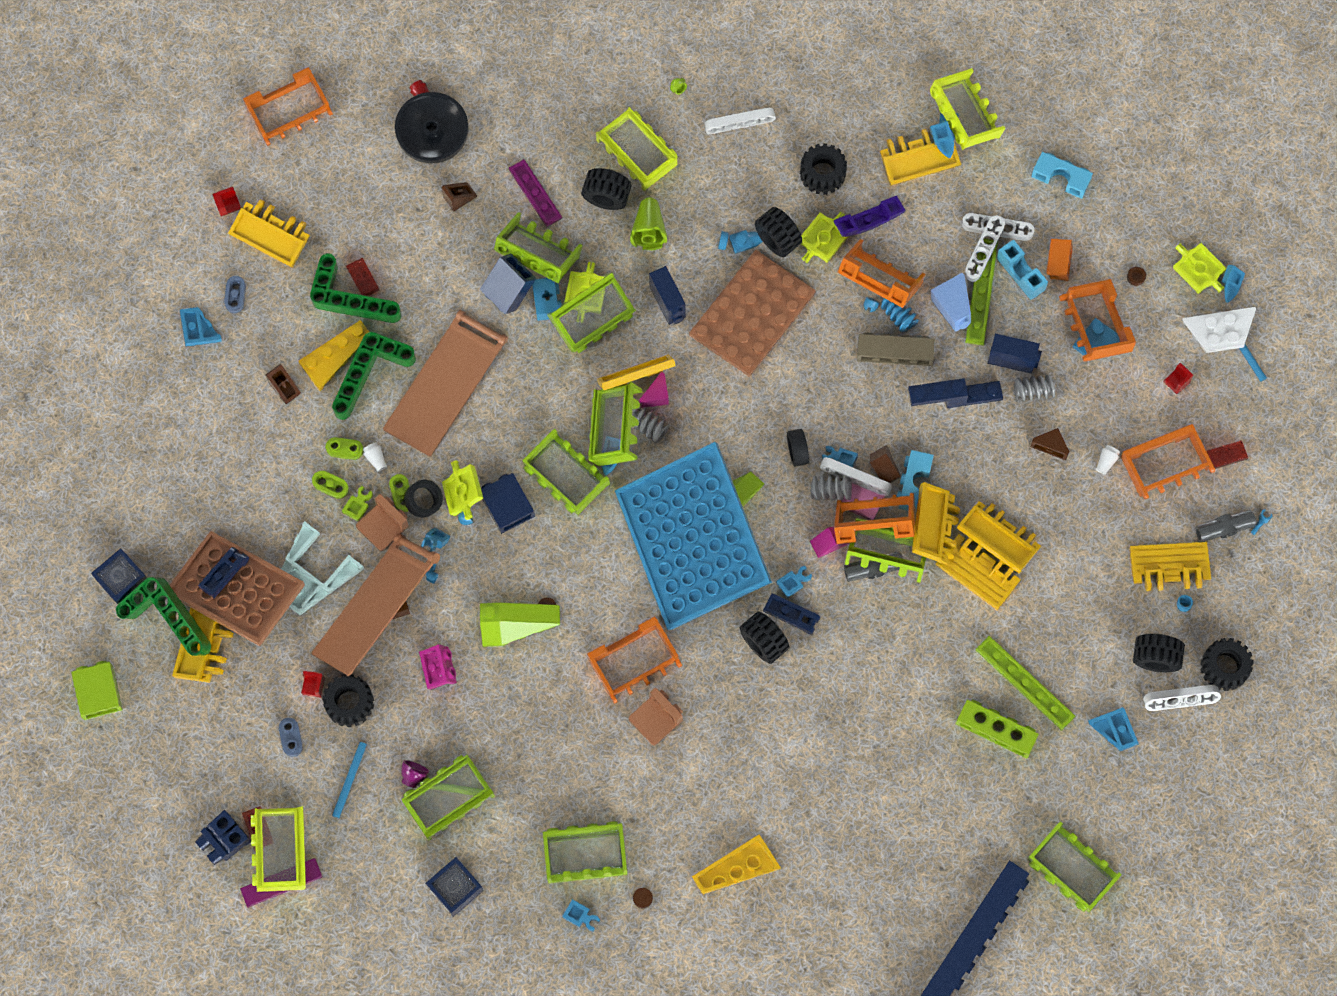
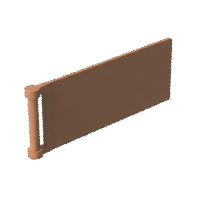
[383,310,508,457]
[312,533,440,676]

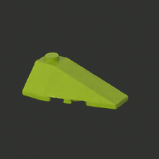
[480,603,560,647]

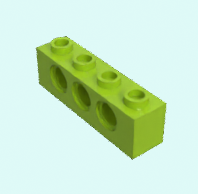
[956,699,1039,759]

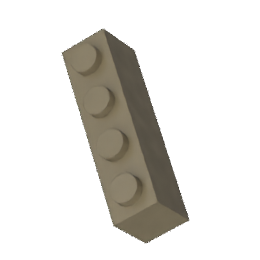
[857,332,935,366]

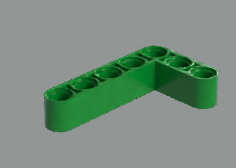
[310,253,402,323]
[332,332,416,420]
[116,577,211,656]

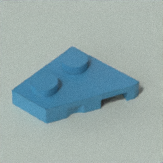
[180,307,222,347]
[1072,318,1120,355]
[1088,707,1139,752]

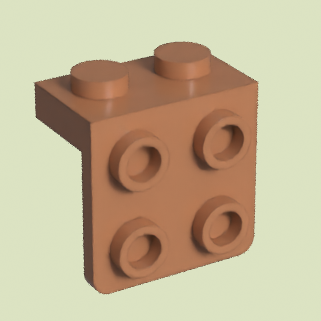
[356,494,409,551]
[629,687,683,746]

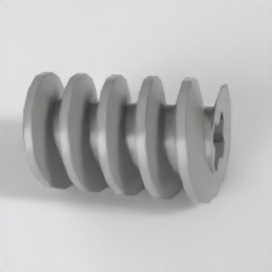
[1014,375,1055,402]
[632,404,670,443]
[810,476,852,500]

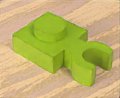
[342,486,373,522]

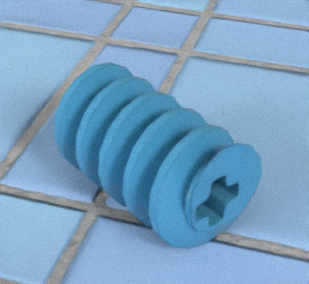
[881,298,919,333]

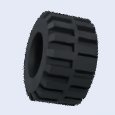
[800,143,847,195]
[581,168,632,210]
[755,207,802,258]
[739,611,790,664]
[1133,634,1185,673]
[1200,638,1254,691]
[322,674,374,727]

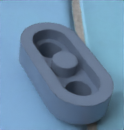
[224,276,246,313]
[279,718,303,757]

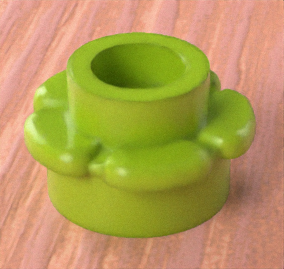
[670,78,687,95]

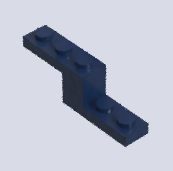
[908,378,1003,408]

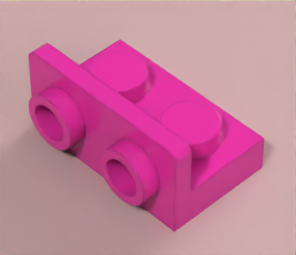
[419,644,457,690]

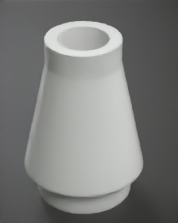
[363,442,387,472]
[1095,445,1120,475]

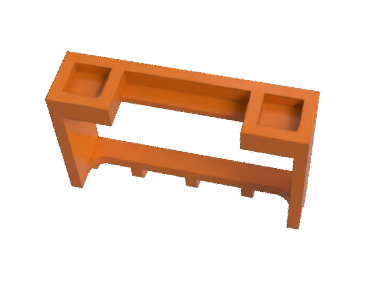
[243,67,333,146]
[837,239,925,308]
[1059,279,1136,361]
[1121,424,1215,500]
[834,493,916,544]
[587,616,682,704]

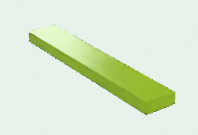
[965,239,998,346]
[976,636,1076,731]

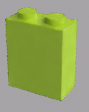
[71,661,123,720]

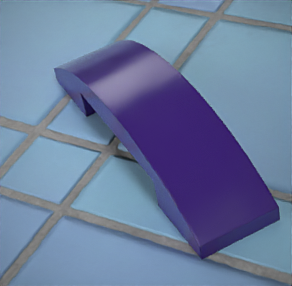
[833,195,906,237]

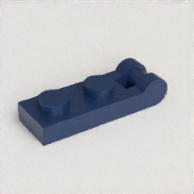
[198,547,249,599]
[763,593,821,635]

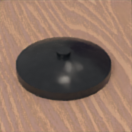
[395,92,469,164]

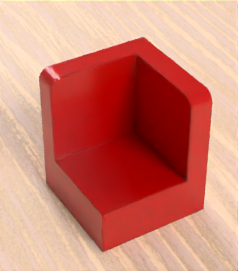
[212,187,241,217]
[1163,363,1194,394]
[301,671,325,698]

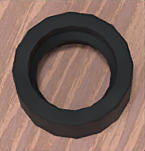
[787,429,809,467]
[404,479,443,518]

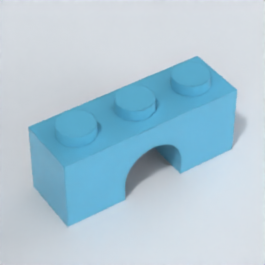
[1031,152,1093,199]
[997,240,1048,300]
[897,450,934,512]

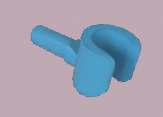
[1251,509,1272,535]
[426,563,439,584]

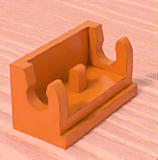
[1046,239,1073,281]

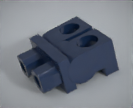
[195,810,251,865]

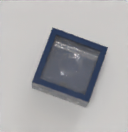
[91,548,147,605]
[425,857,484,917]

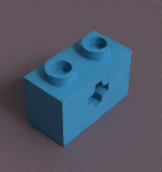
[532,278,562,321]

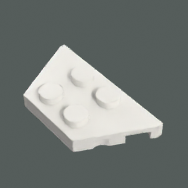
[1182,307,1256,353]

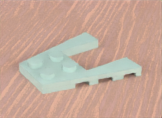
[281,521,364,615]

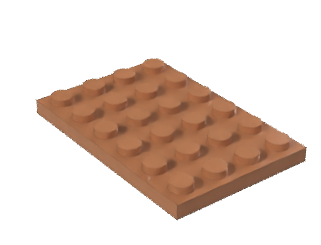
[689,249,816,377]
[170,531,305,646]

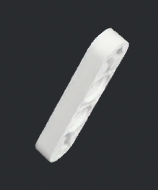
[704,108,776,134]
[962,213,1034,241]
[964,215,1005,282]
[820,457,892,496]
[1143,685,1221,711]

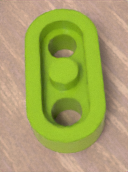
[325,437,364,460]
[312,471,349,499]
[389,474,410,512]

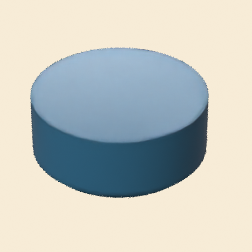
[718,231,729,250]

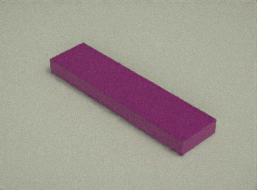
[508,159,562,228]
[240,858,323,908]

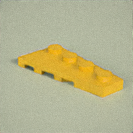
[298,320,369,391]
[692,834,781,895]

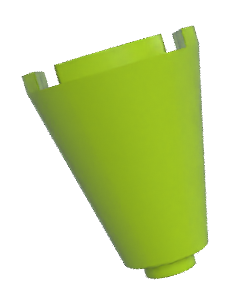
[630,197,667,250]

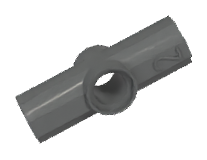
[1195,510,1257,542]
[844,552,903,582]

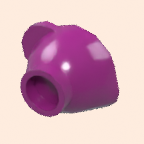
[401,760,429,788]

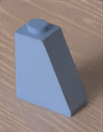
[931,273,971,332]

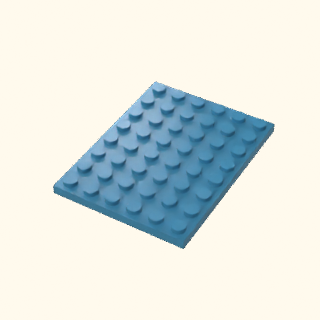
[615,442,772,630]

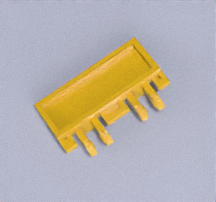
[880,129,961,186]
[228,199,310,268]
[597,354,676,390]
[912,482,960,564]
[957,501,1041,574]
[935,534,1021,611]
[1129,542,1211,591]
[172,607,234,683]

